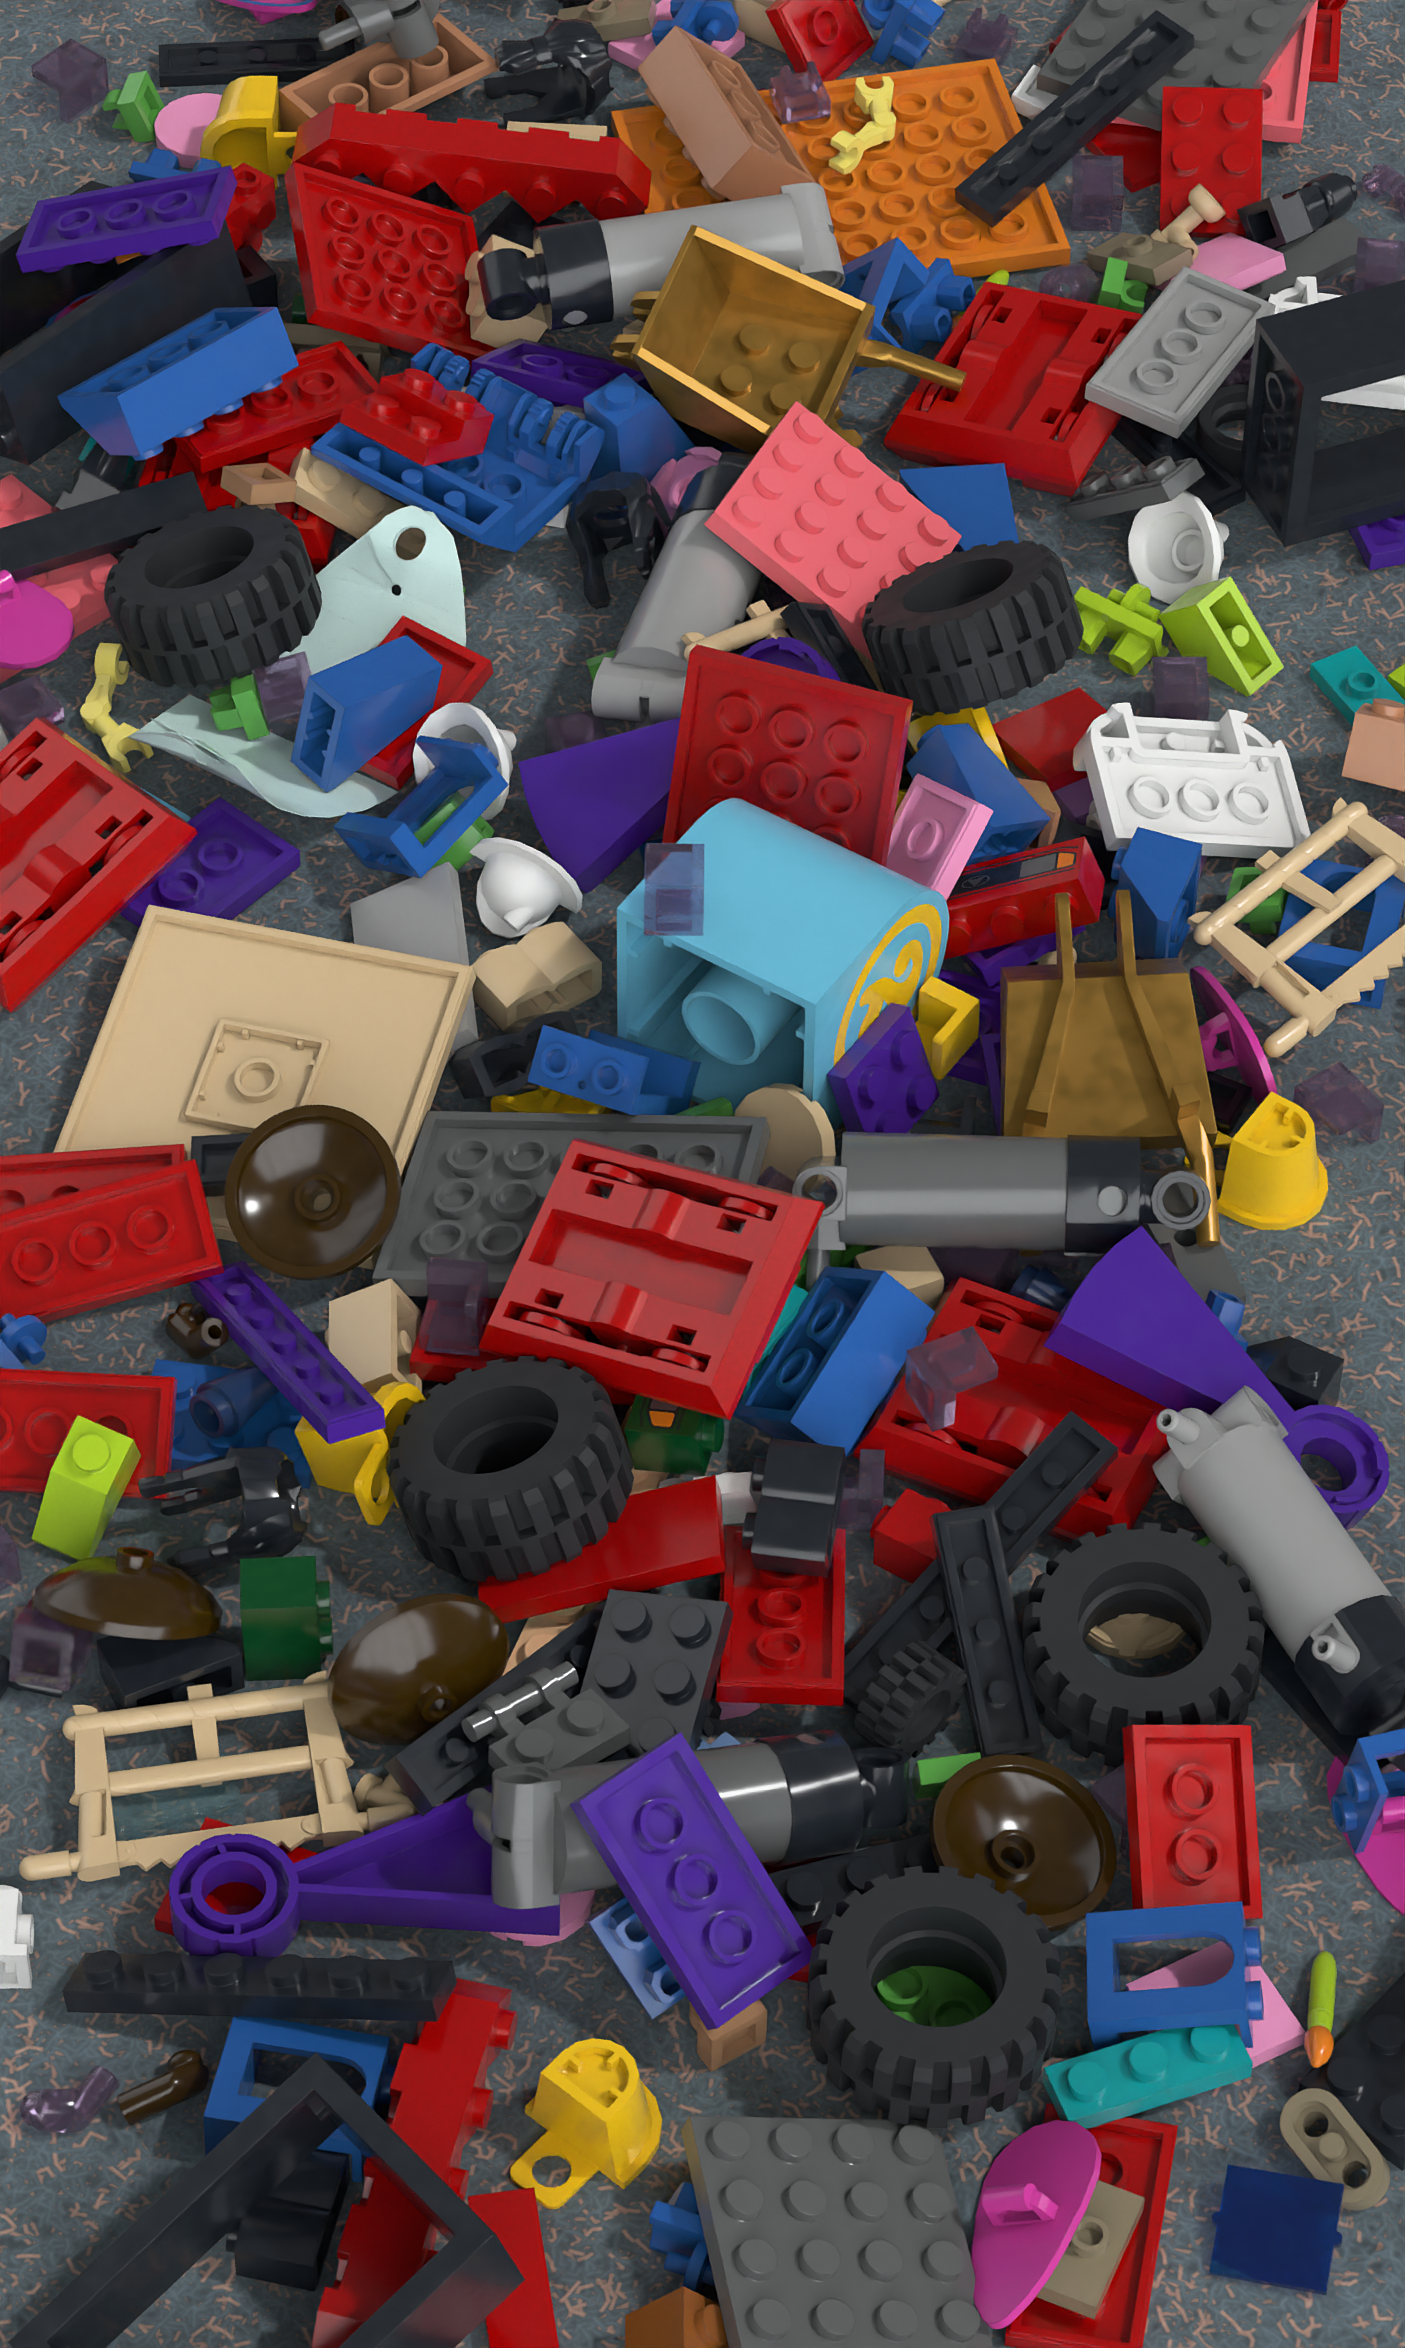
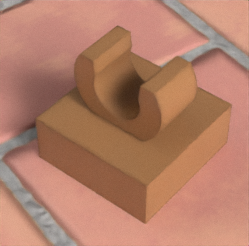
[220,463,297,510]
[689,1999,767,2072]

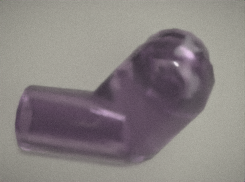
[1361,164,1405,221]

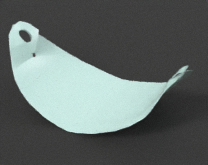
[127,505,466,818]

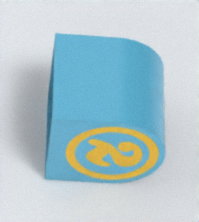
[617,798,949,1131]

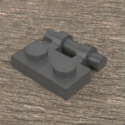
[461,1661,630,1770]

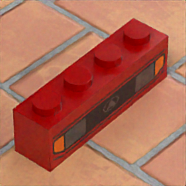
[943,836,1105,960]

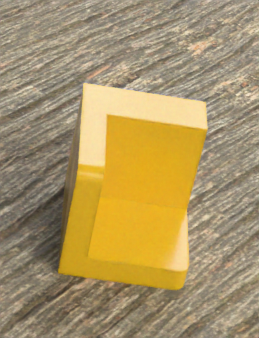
[915,976,980,1081]

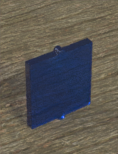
[1209,2164,1345,2295]

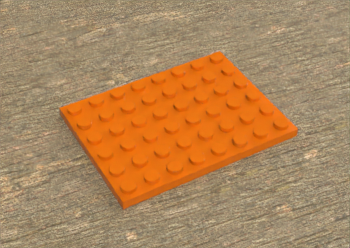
[611,58,1071,278]

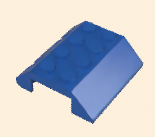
[311,343,605,552]

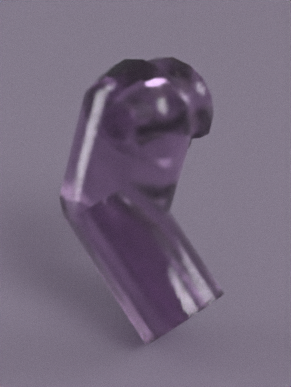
[20,2066,120,2133]

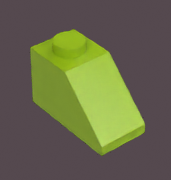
[1158,576,1284,696]
[31,1415,141,1561]

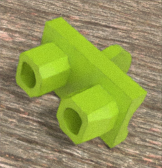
[1074,583,1169,677]

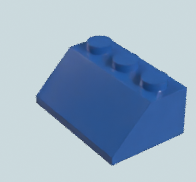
[733,1266,936,1457]

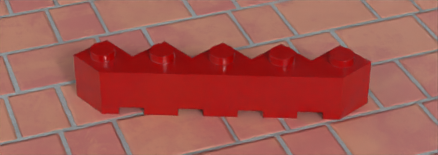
[292,102,652,223]
[311,1978,518,2348]

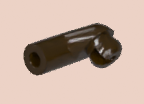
[166,1303,229,1360]
[117,2049,209,2125]

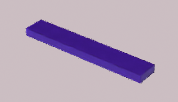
[190,1260,386,1444]

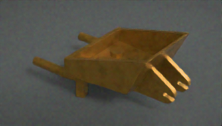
[609,224,967,455]
[1000,889,1221,1257]

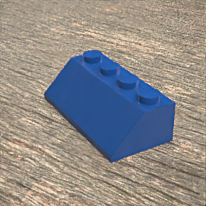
[57,307,299,461]

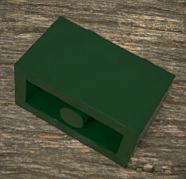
[240,1556,334,1681]

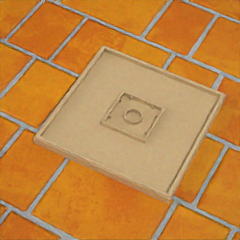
[53,905,476,1270]

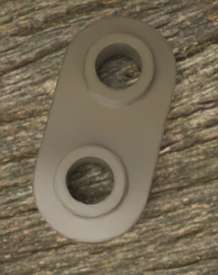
[1280,2088,1390,2211]

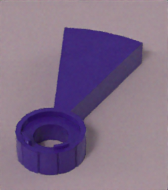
[518,637,841,894]
[1043,1226,1390,1531]
[169,1784,560,1957]

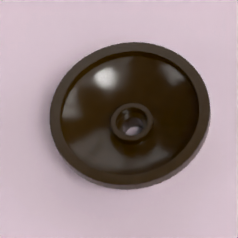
[225,1105,401,1281]
[34,1547,223,1640]
[327,1593,509,1745]
[929,1754,1117,1932]

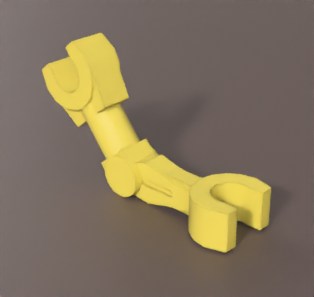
[828,76,896,175]
[80,643,154,773]

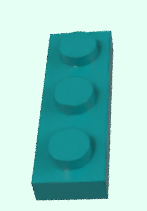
[1042,2024,1253,2129]

